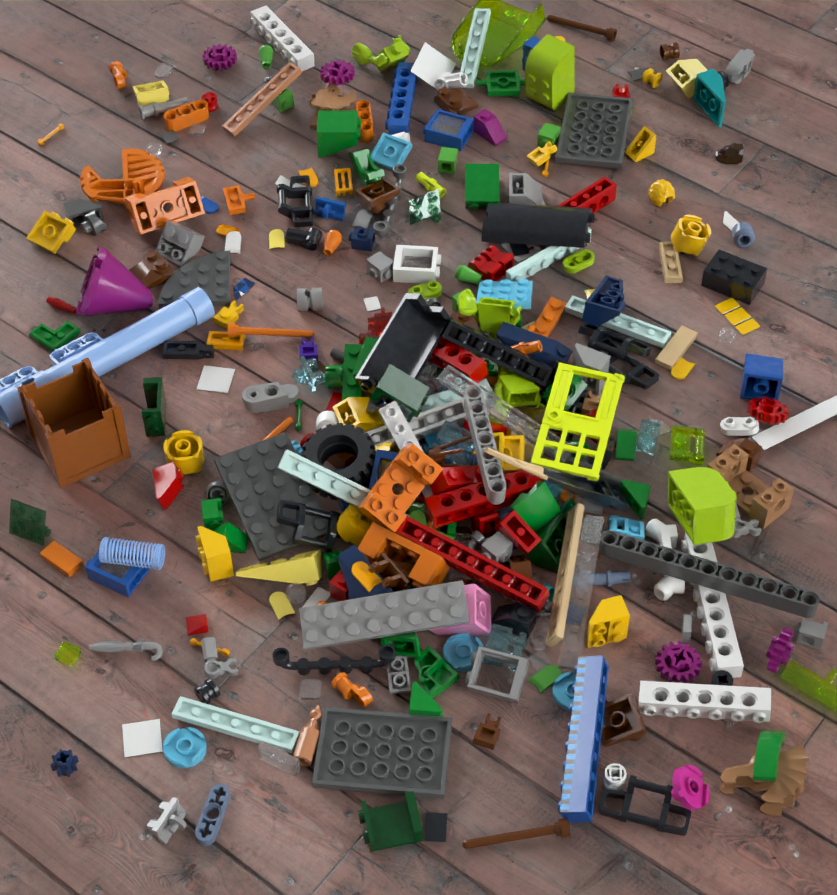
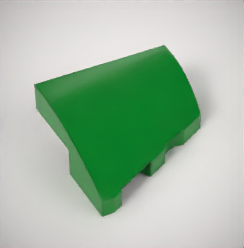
[414,645,460,699]

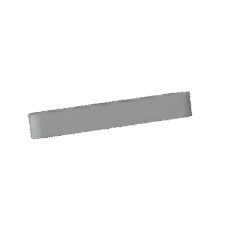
[464,385,506,505]

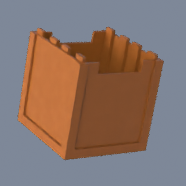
[16,357,131,488]

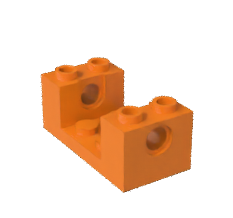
[124,177,205,235]
[356,443,443,532]
[358,522,450,588]

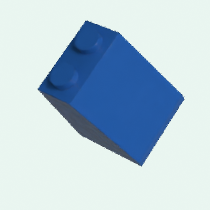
[740,353,783,400]

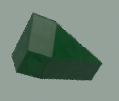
[527,498,576,574]

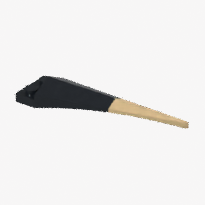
[484,447,629,511]

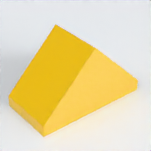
[624,126,657,162]

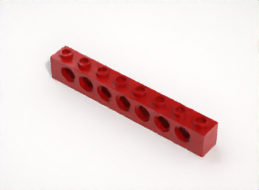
[395,516,550,613]

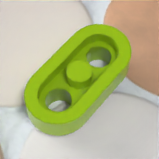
[563,249,595,274]
[408,281,442,299]

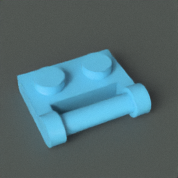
[607,515,645,540]

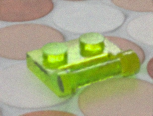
[669,426,705,465]

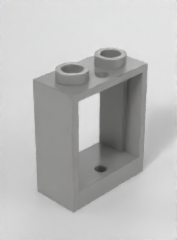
[465,646,529,704]

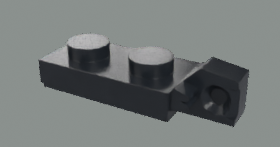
[162,341,215,359]

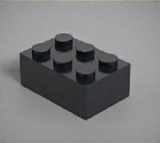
[701,249,767,305]

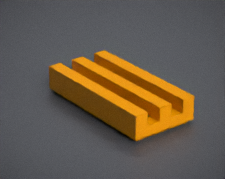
[334,168,353,196]
[206,331,245,351]

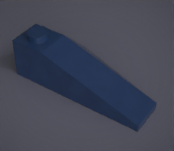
[582,276,625,326]
[496,322,573,378]
[337,545,394,600]

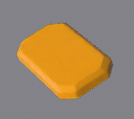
[216,224,240,236]

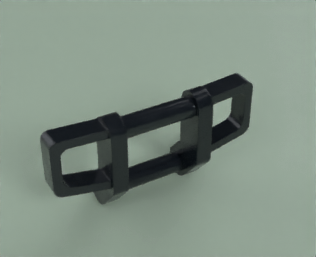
[276,175,314,227]
[578,323,651,359]
[593,336,659,390]
[276,500,342,552]
[599,775,691,836]

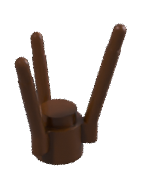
[429,435,472,467]

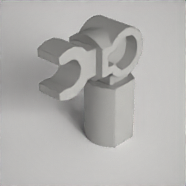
[732,502,761,538]
[201,637,238,679]

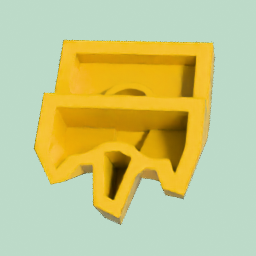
[473,432,525,474]

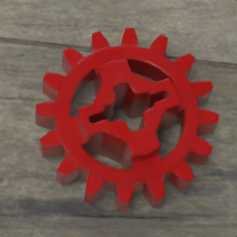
[747,397,789,425]

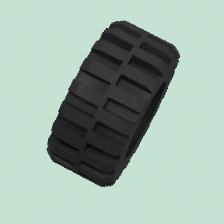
[301,423,376,500]

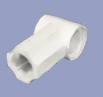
[435,72,468,90]

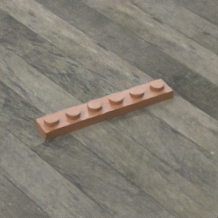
[222,62,302,137]

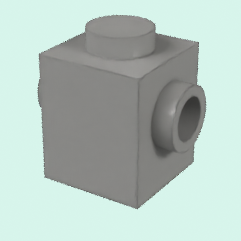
[366,251,394,283]
[481,531,513,564]

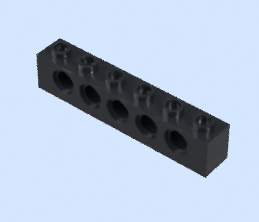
[443,319,553,387]

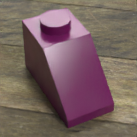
[473,109,507,147]

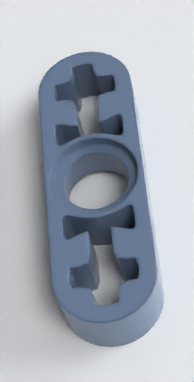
[195,784,231,846]

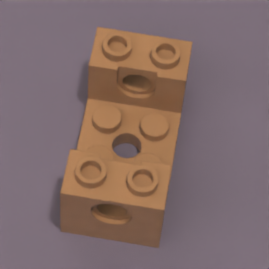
[707,444,794,529]

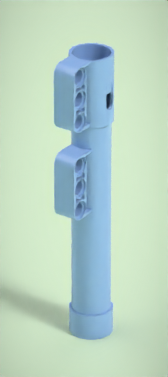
[0,287,215,428]

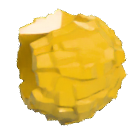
[648,179,675,207]

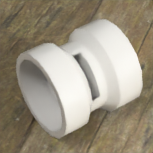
[603,763,627,791]

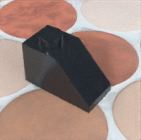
[491,602,537,639]

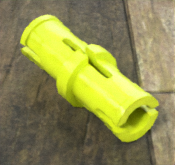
[416,172,446,198]

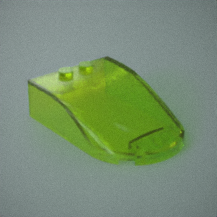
[452,0,546,67]

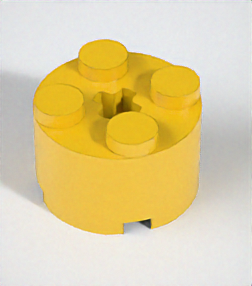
[671,215,711,256]
[163,430,205,475]
[337,504,373,547]

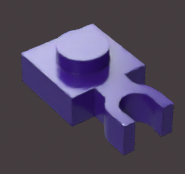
[299,337,318,362]

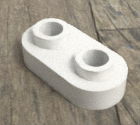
[720,417,759,436]

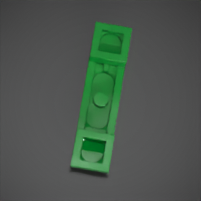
[753,729,786,782]

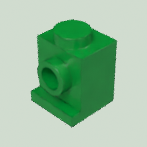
[201,498,224,530]

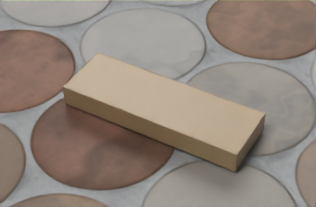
[658,242,683,283]
[655,326,698,370]

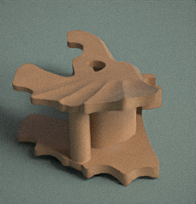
[310,82,357,129]
[719,745,809,816]

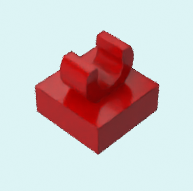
[612,84,630,98]

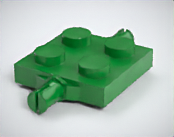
[476,70,526,97]

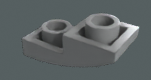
[386,656,411,694]

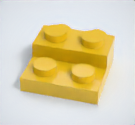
[26,210,76,254]

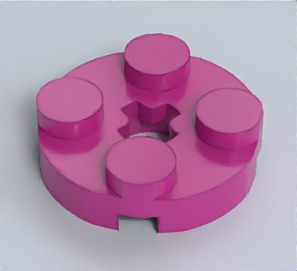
[671,765,709,811]

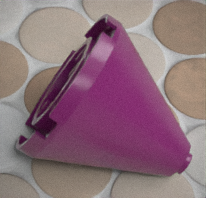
[76,246,155,317]

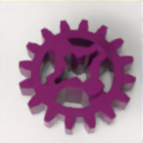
[202,44,237,71]
[320,60,355,86]
[766,627,795,673]
[655,641,702,683]

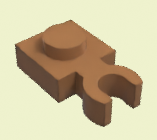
[581,390,602,415]

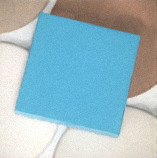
[370,132,413,171]

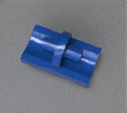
[314,197,346,221]

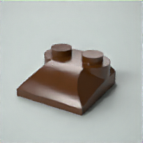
[434,87,478,115]
[355,178,401,213]
[129,251,174,289]
[601,693,646,747]

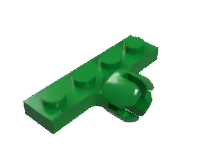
[324,344,363,401]

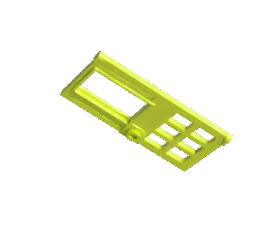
[531,363,625,481]

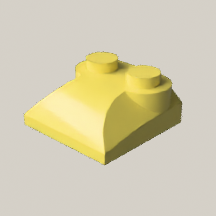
[132,80,169,106]

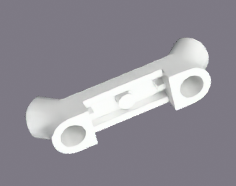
[645,518,685,601]

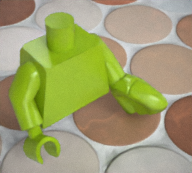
[352,35,411,72]
[457,288,522,340]
[489,372,546,424]

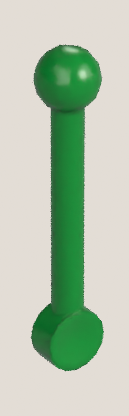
[295,400,303,431]

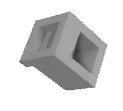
[794,619,828,650]

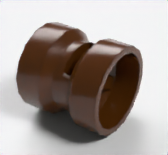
[659,42,680,60]

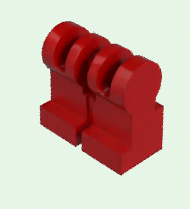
[468,245,514,281]

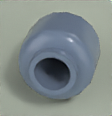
[731,222,755,248]

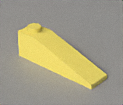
[235,549,323,586]

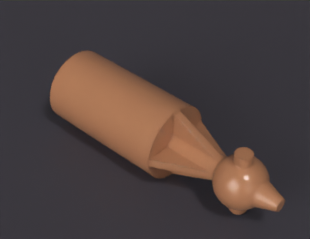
[292,705,322,767]

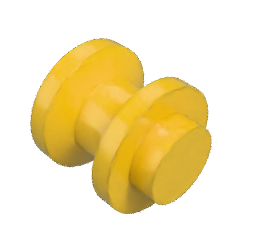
[642,68,663,88]

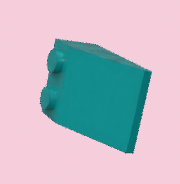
[693,69,726,127]

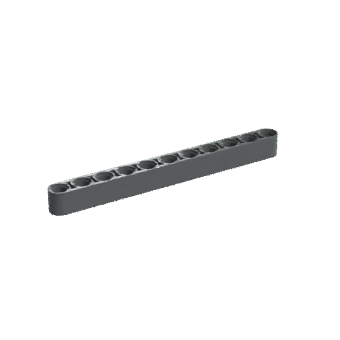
[599,530,820,618]

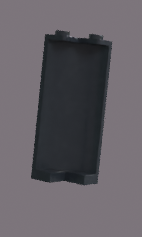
[481,203,595,248]
[355,293,451,405]

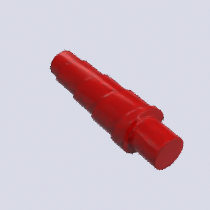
[46,296,77,314]

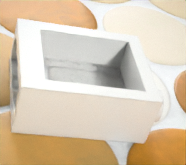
[393,245,441,284]

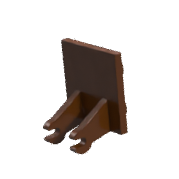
[368,552,409,592]

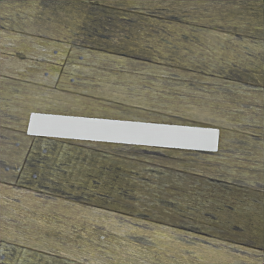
[752,395,837,450]

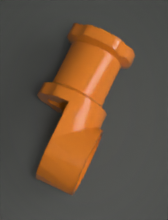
[109,61,127,89]
[331,672,373,708]

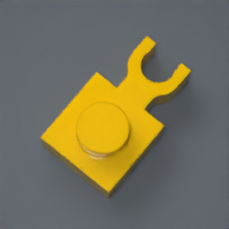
[527,141,558,167]
[213,300,244,329]

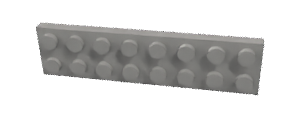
[299,580,470,650]

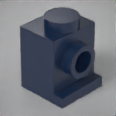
[349,227,376,252]

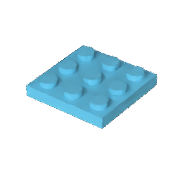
[476,279,533,309]

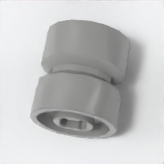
[297,287,323,312]

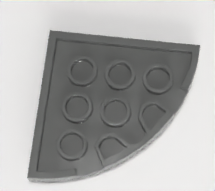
[158,251,231,309]

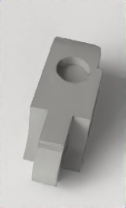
[725,49,755,84]
[242,382,299,413]

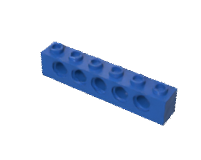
[385,62,417,135]

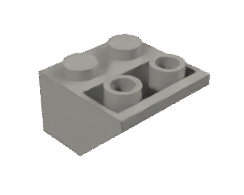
[508,173,543,205]
[155,221,205,266]
[573,343,610,395]

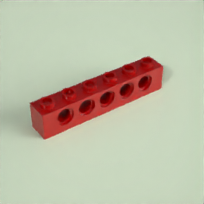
[539,176,617,247]
[428,335,489,386]
[424,470,544,528]

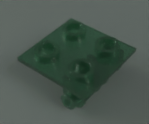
[409,189,442,225]
[9,499,51,546]

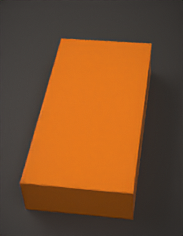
[40,541,84,578]

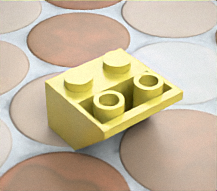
[666,59,707,99]

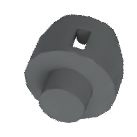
[81,210,107,236]

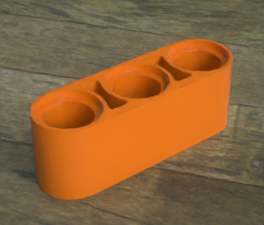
[164,100,209,132]
[356,100,374,143]

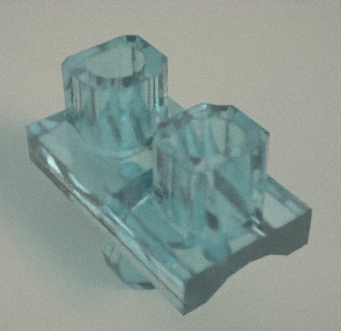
[292,355,325,392]
[636,418,661,456]

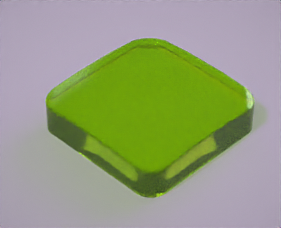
[54,641,81,666]

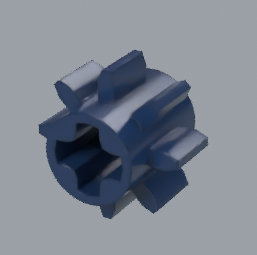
[50,749,79,777]

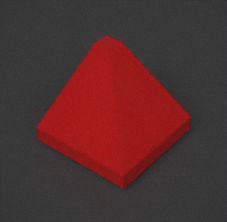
[186,614,208,636]

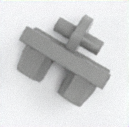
[147,797,187,844]

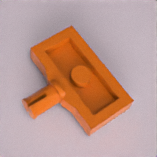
[223,185,255,215]

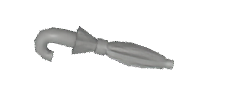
[89,638,163,661]

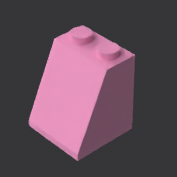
[430,584,491,636]

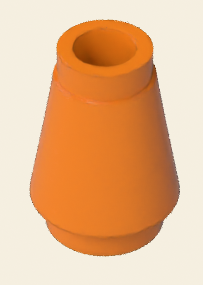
[323,230,342,256]

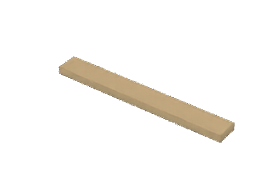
[546,503,584,647]

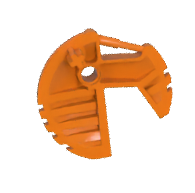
[80,148,165,210]

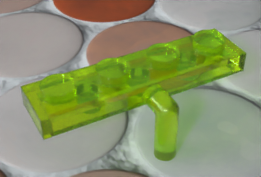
[781,659,837,712]

